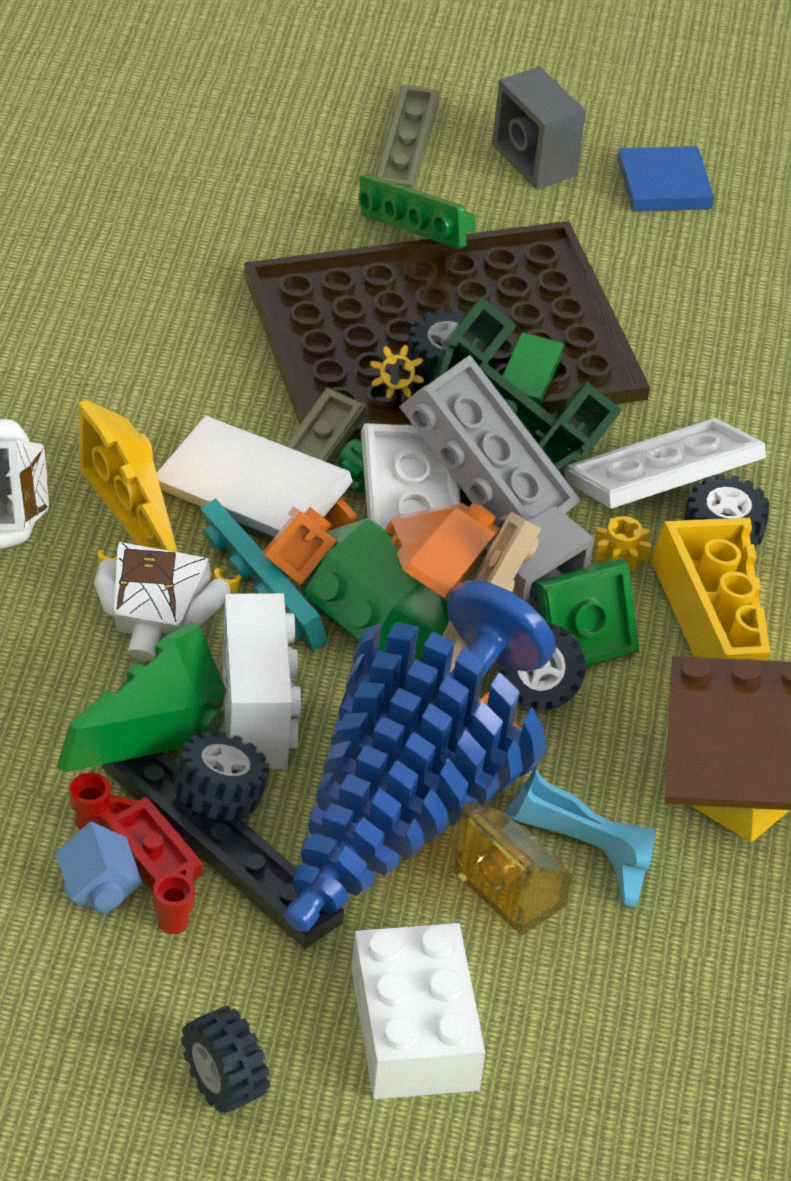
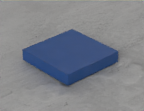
[617,146,714,211]

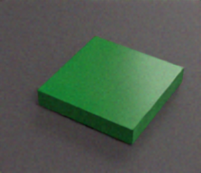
[536,558,640,668]

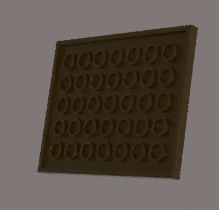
[244,221,650,443]

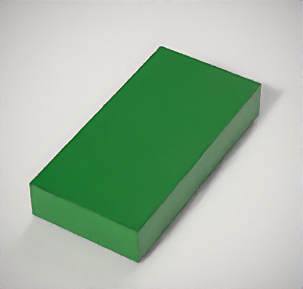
[503,332,564,406]

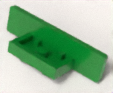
[358,174,475,249]

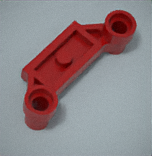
[69,772,203,934]

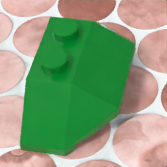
[300,518,448,662]

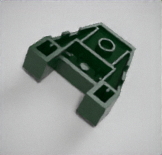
[432,297,622,507]

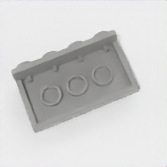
[399,355,581,528]

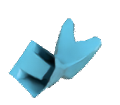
[504,766,656,908]

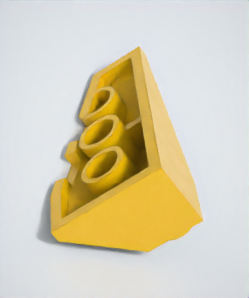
[78,400,177,552]

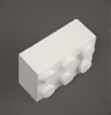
[222,593,301,769]
[351,923,485,1100]

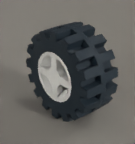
[684,474,770,550]
[498,623,586,710]

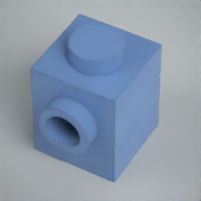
[55,821,142,914]

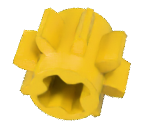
[370,345,424,399]
[594,516,652,572]

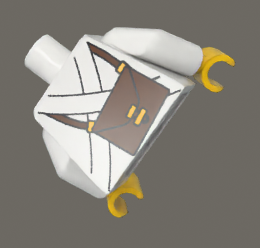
[0,419,49,549]
[94,542,242,661]

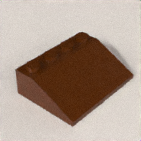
[665,656,791,810]

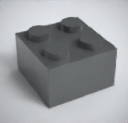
[492,66,586,190]

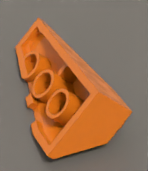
[386,502,501,599]

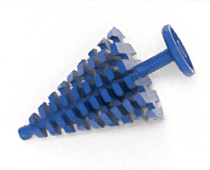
[284,580,556,932]

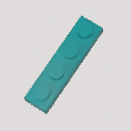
[200,498,328,651]

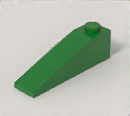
[57,622,227,772]

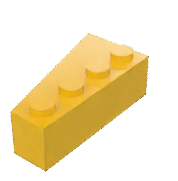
[651,518,771,661]

